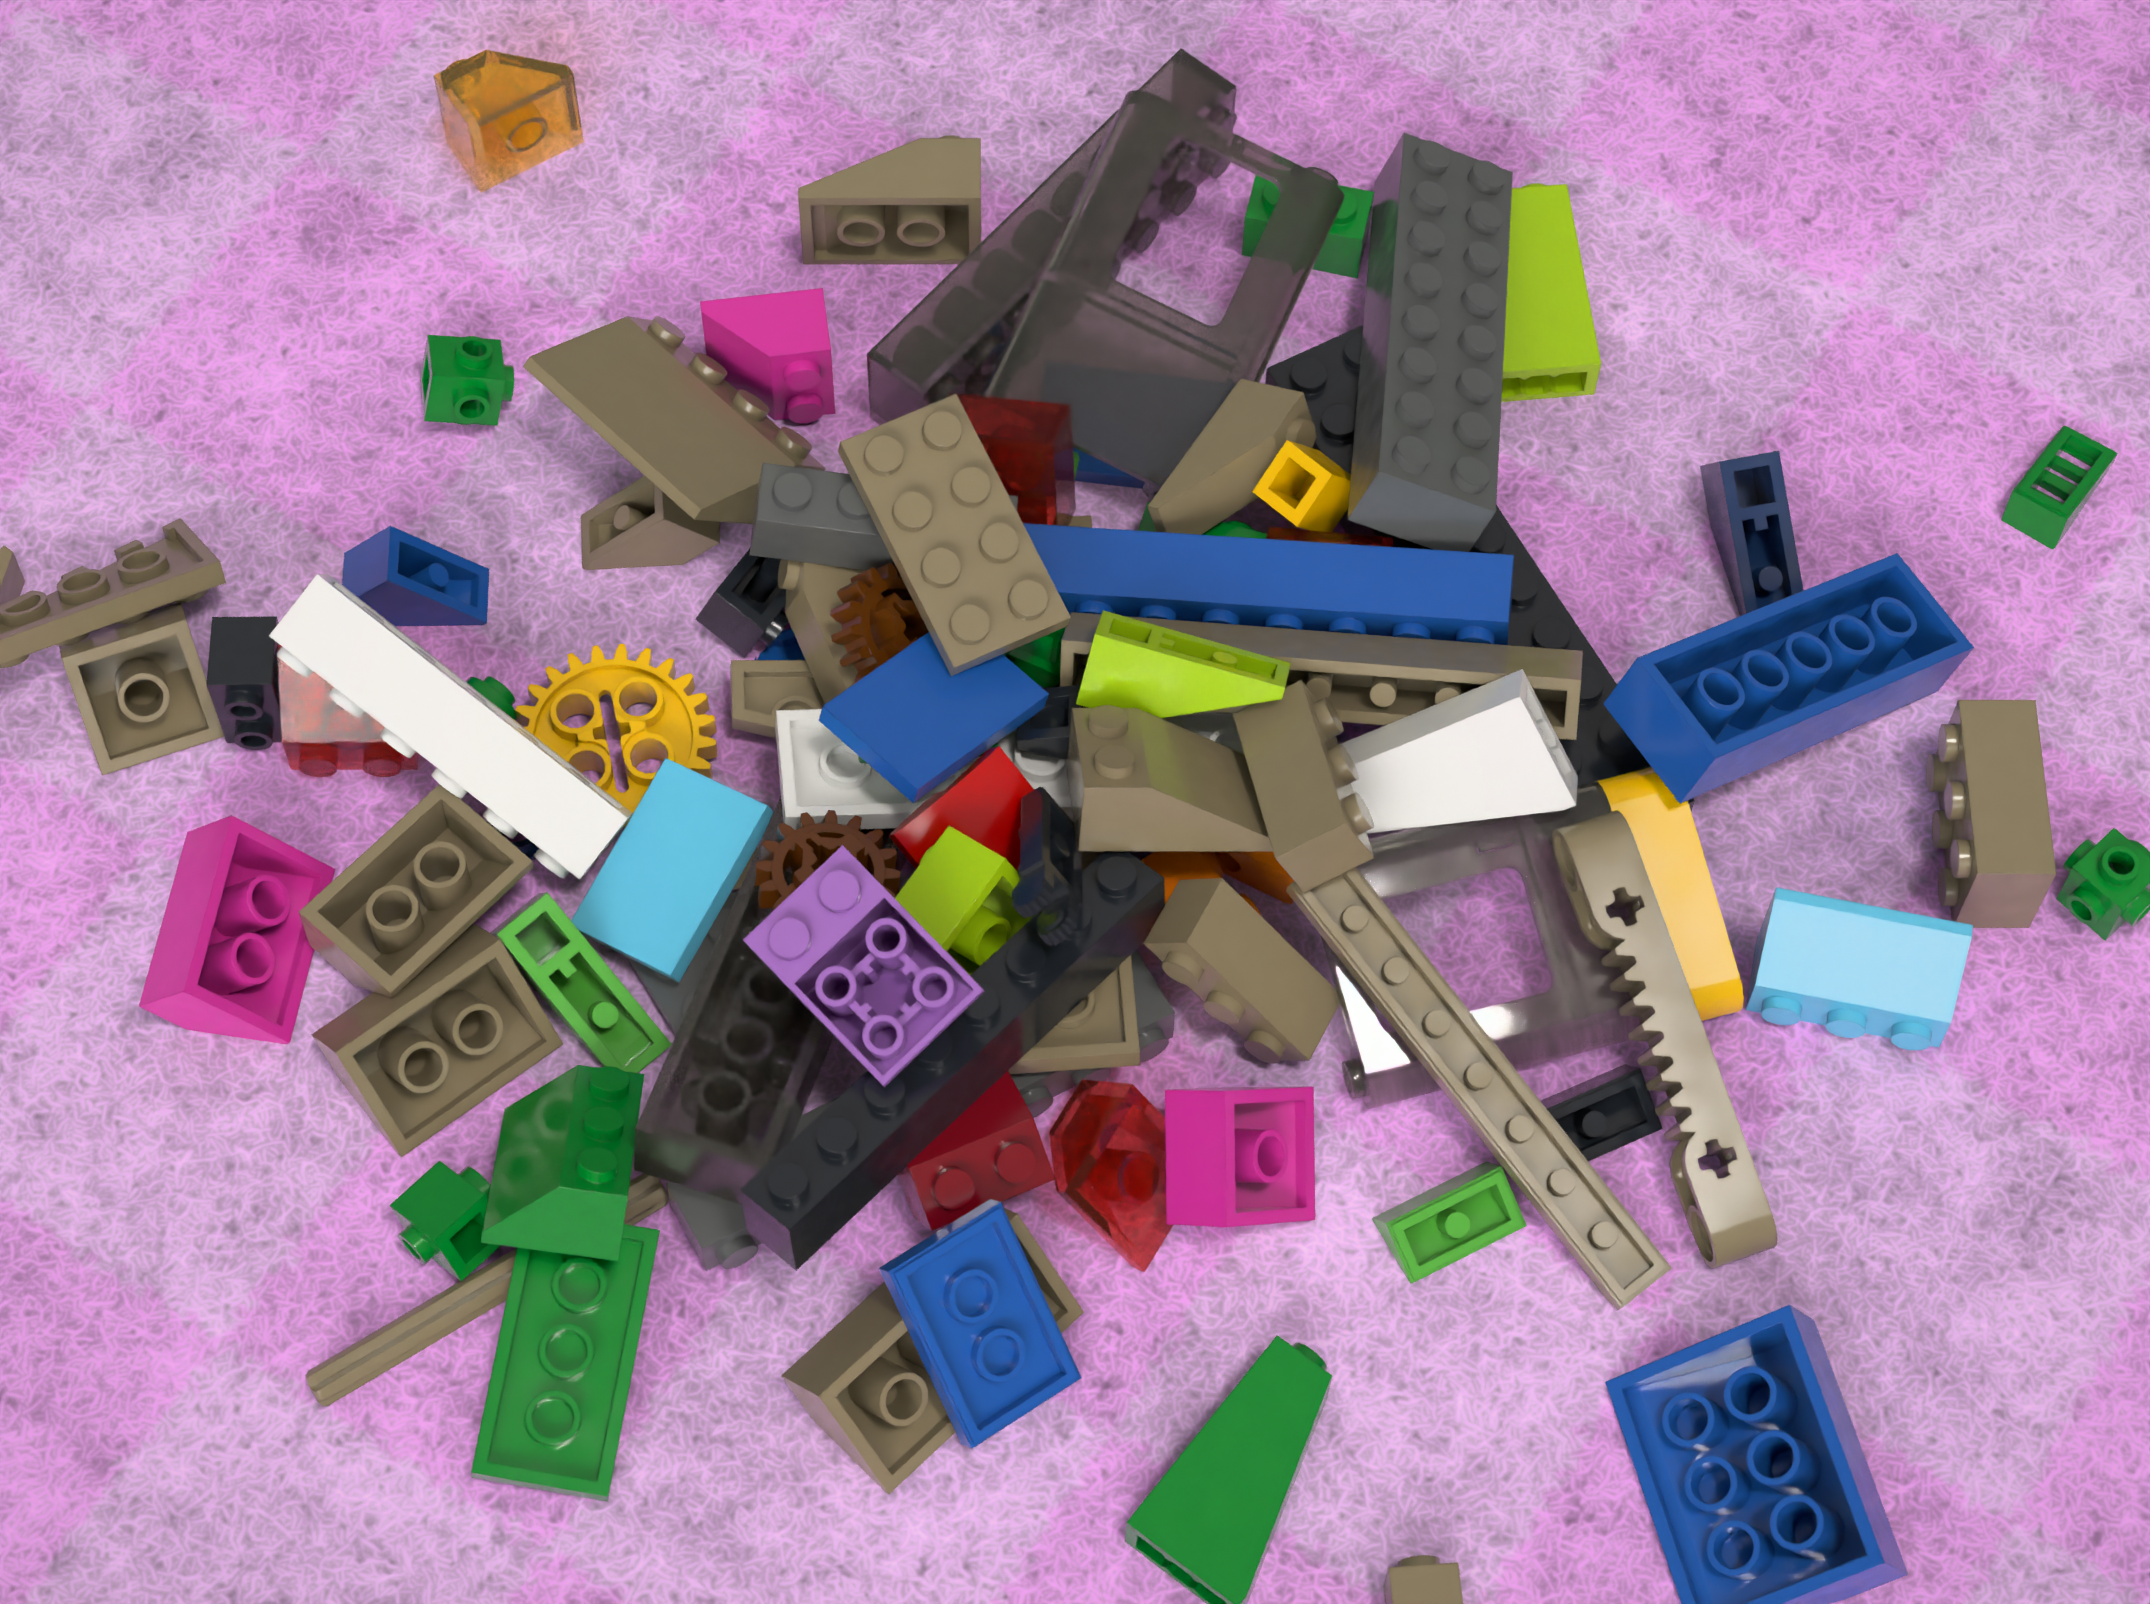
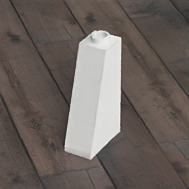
[1339,669,1578,834]

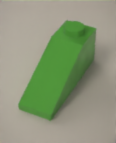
[490,892,672,1073]

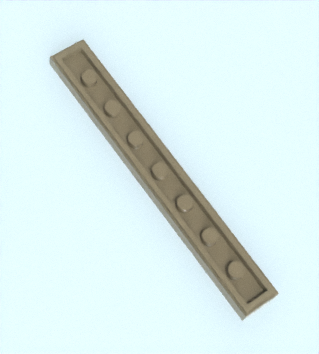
[1285,867,1672,1311]

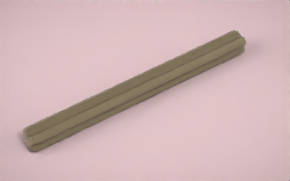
[305,1171,668,1406]

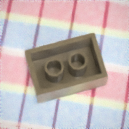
[1926,700,2056,928]

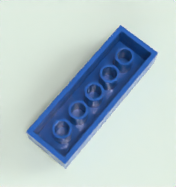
[1603,553,1974,804]

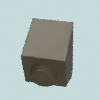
[581,476,720,570]

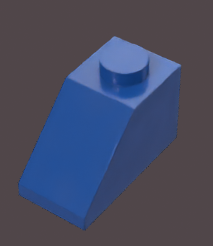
[342,526,489,626]

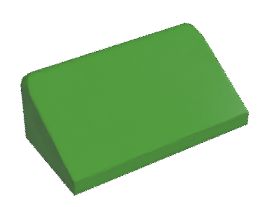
[1372,1162,1527,1284]

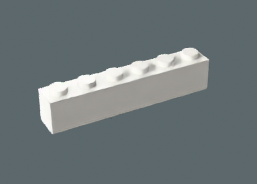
[269,574,633,879]

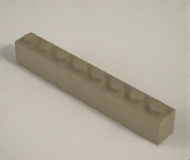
[1060,612,1583,740]

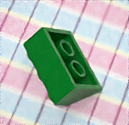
[481,1065,644,1261]

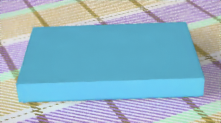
[571,758,776,982]

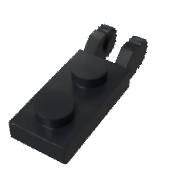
[1012,787,1082,947]

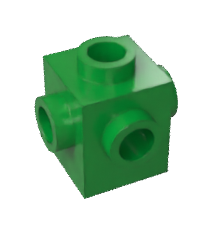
[420,335,514,426]
[2056,828,2150,941]

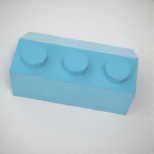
[1746,887,1973,1050]

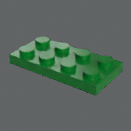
[471,1224,660,1502]

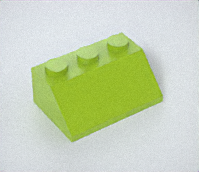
[895,826,1036,975]

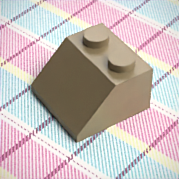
[59,603,225,775]

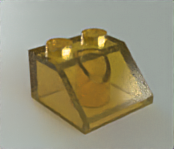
[433,50,584,193]

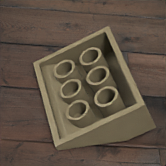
[523,316,826,524]

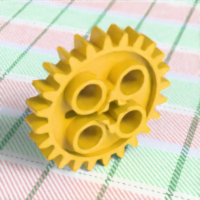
[515,644,718,829]

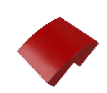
[888,746,1034,871]

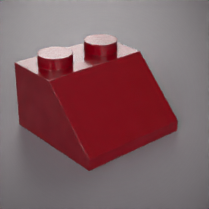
[898,1071,1055,1231]

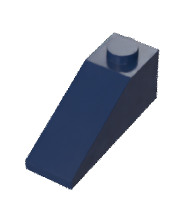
[1700,451,1804,616]

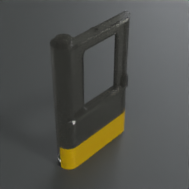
[1320,767,1744,1109]

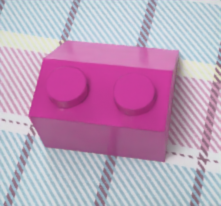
[700,288,835,423]
[1164,1086,1315,1227]

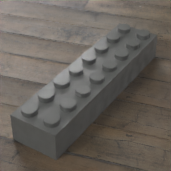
[1347,133,1513,552]

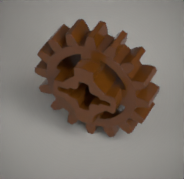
[830,563,929,684]
[755,810,901,912]

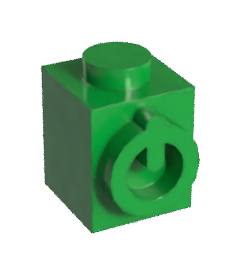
[389,1160,501,1282]

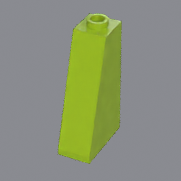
[1501,183,1602,402]

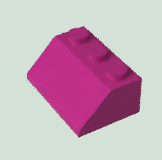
[139,815,335,1044]

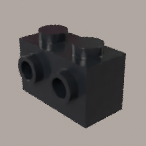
[695,549,789,658]

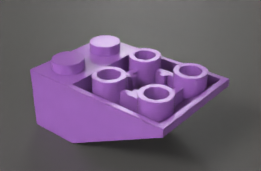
[743,845,985,1087]

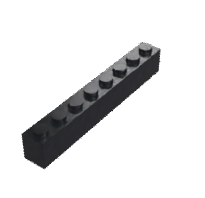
[739,851,1165,1271]

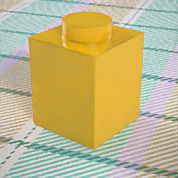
[1252,440,1351,536]

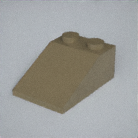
[798,135,981,265]
[1066,705,1273,852]

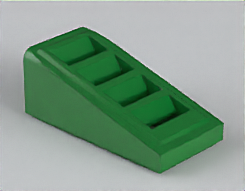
[2001,425,2118,549]

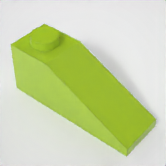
[1076,610,1291,718]

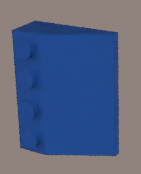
[1605,1305,1908,1604]

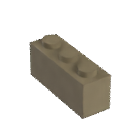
[1233,680,1374,893]
[1144,878,1343,1064]

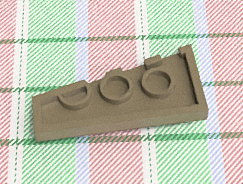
[0,518,226,668]

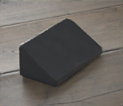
[1541,1064,1663,1161]

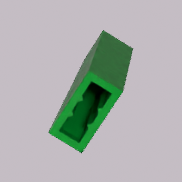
[1125,1335,1332,1604]

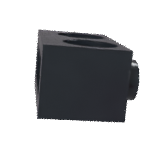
[206,616,295,750]

